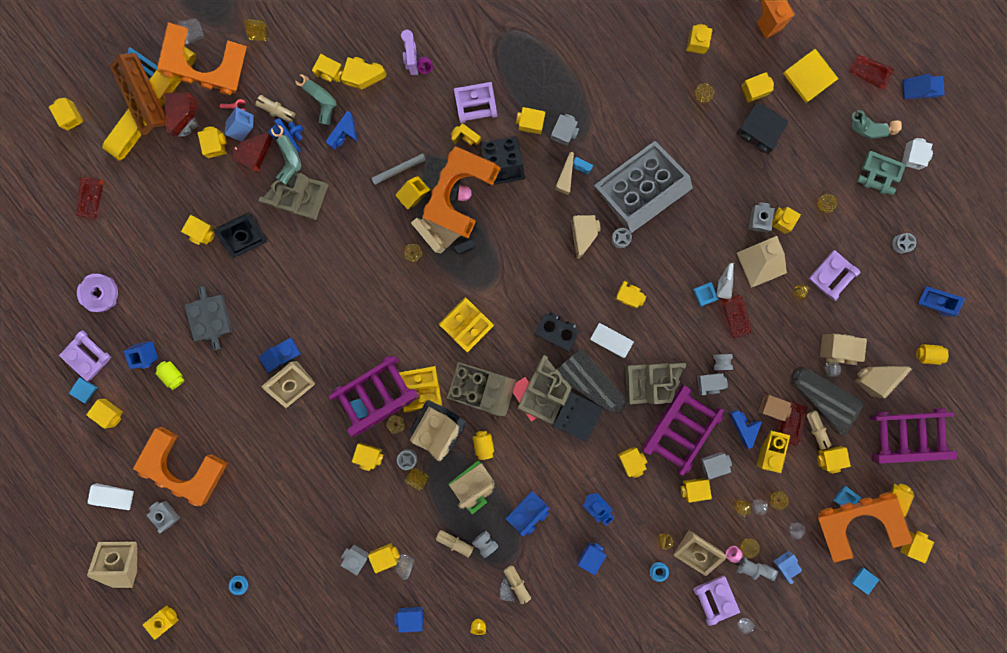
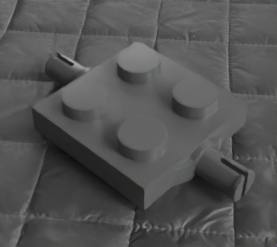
[185,286,232,351]

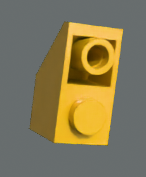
[341,57,386,90]
[757,430,790,473]

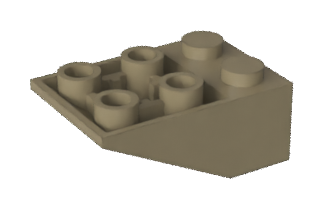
[447,362,516,417]

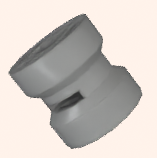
[397,449,418,470]
[472,531,499,558]

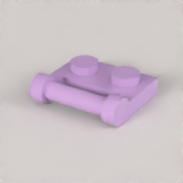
[401,30,418,75]
[454,82,497,123]
[808,250,861,301]
[59,330,111,381]
[693,575,740,626]

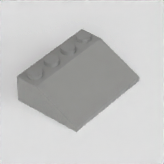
[594,141,693,233]

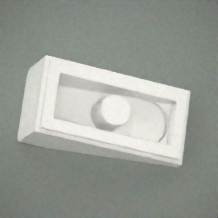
[717,263,733,299]
[590,323,634,358]
[88,483,134,510]

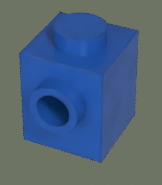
[124,341,158,369]
[577,542,607,575]
[395,607,424,633]

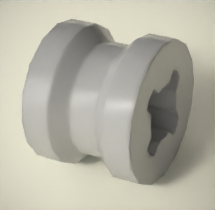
[611,228,632,248]
[892,233,916,254]
[713,354,733,370]

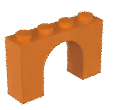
[757,0,795,39]
[157,22,247,95]
[423,146,500,238]
[133,427,228,506]
[818,492,913,563]

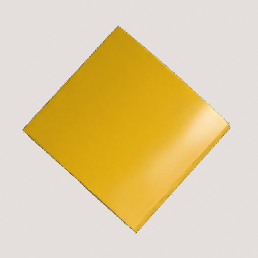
[783,49,838,103]
[439,297,494,353]
[399,366,442,413]

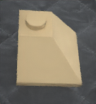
[571,216,600,259]
[736,236,787,288]
[855,366,912,398]
[87,542,137,588]

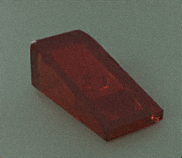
[849,54,894,90]
[76,177,104,219]
[721,295,752,339]
[779,402,807,445]

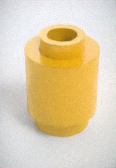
[916,344,949,365]
[472,430,494,460]

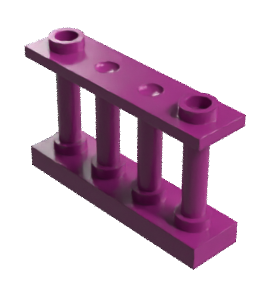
[329,356,421,437]
[641,385,724,476]
[870,408,957,463]

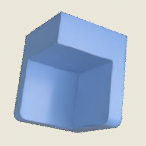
[225,107,254,142]
[773,551,802,585]

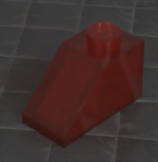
[164,92,197,137]
[232,132,273,172]

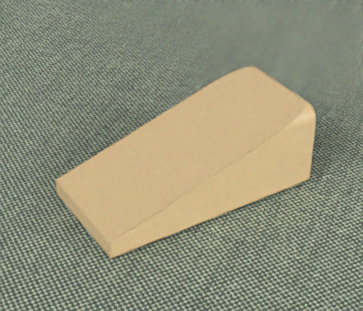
[555,152,574,195]

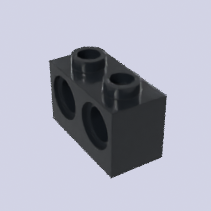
[535,312,579,352]

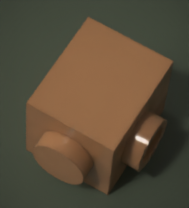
[758,394,792,421]

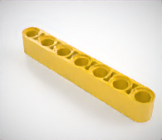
[102,46,197,160]

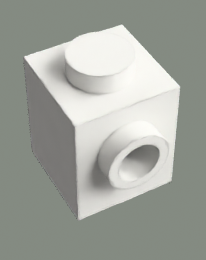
[902,138,933,170]

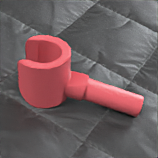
[220,99,246,111]

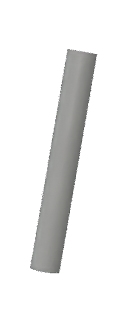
[372,154,426,185]

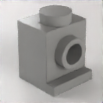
[748,202,775,233]
[697,373,728,395]
[146,501,181,533]

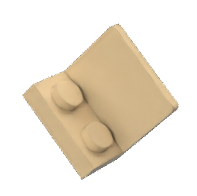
[411,218,461,253]
[410,407,459,461]
[449,463,494,509]

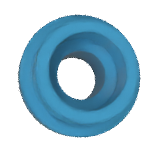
[649,562,669,582]
[229,575,248,595]

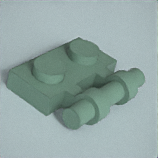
[857,151,906,195]

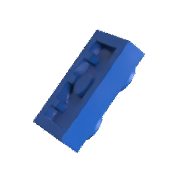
[506,491,549,537]

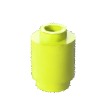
[155,361,184,390]

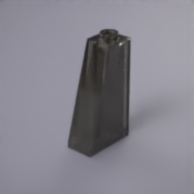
[556,348,627,413]
[790,367,865,436]

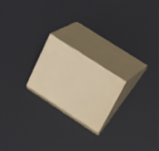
[262,361,315,408]
[673,530,727,576]

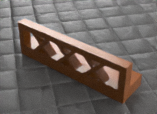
[110,53,168,135]

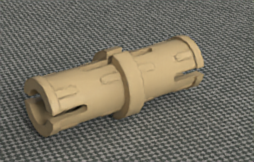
[256,95,295,123]

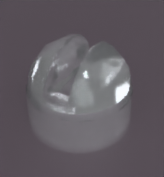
[825,362,842,377]
[752,500,768,515]
[789,523,806,540]
[738,618,755,635]

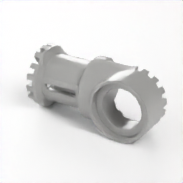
[736,556,779,581]

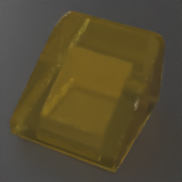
[244,19,268,41]
[405,468,429,491]

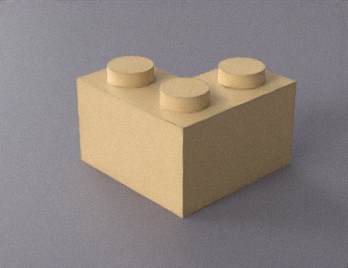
[820,334,867,365]

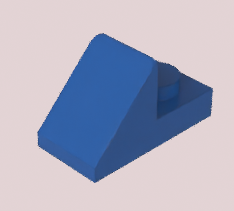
[902,74,945,99]
[326,111,358,150]
[919,286,965,317]
[259,337,301,373]
[728,410,761,449]

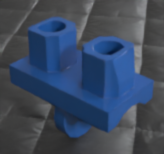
[268,118,303,153]
[583,493,614,525]

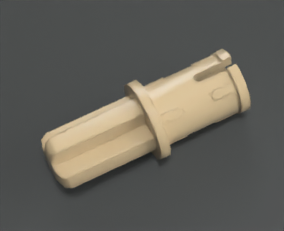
[806,411,832,449]
[436,530,474,558]
[504,566,531,604]

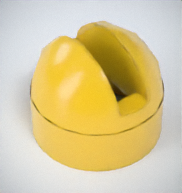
[470,619,486,635]

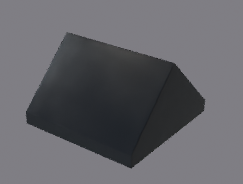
[213,212,267,258]

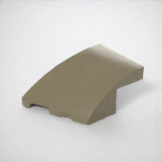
[258,172,328,220]
[517,355,572,425]
[625,363,686,404]

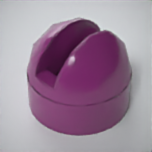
[417,57,433,74]

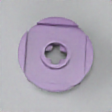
[77,274,118,312]

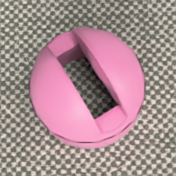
[458,185,472,201]
[725,546,743,563]

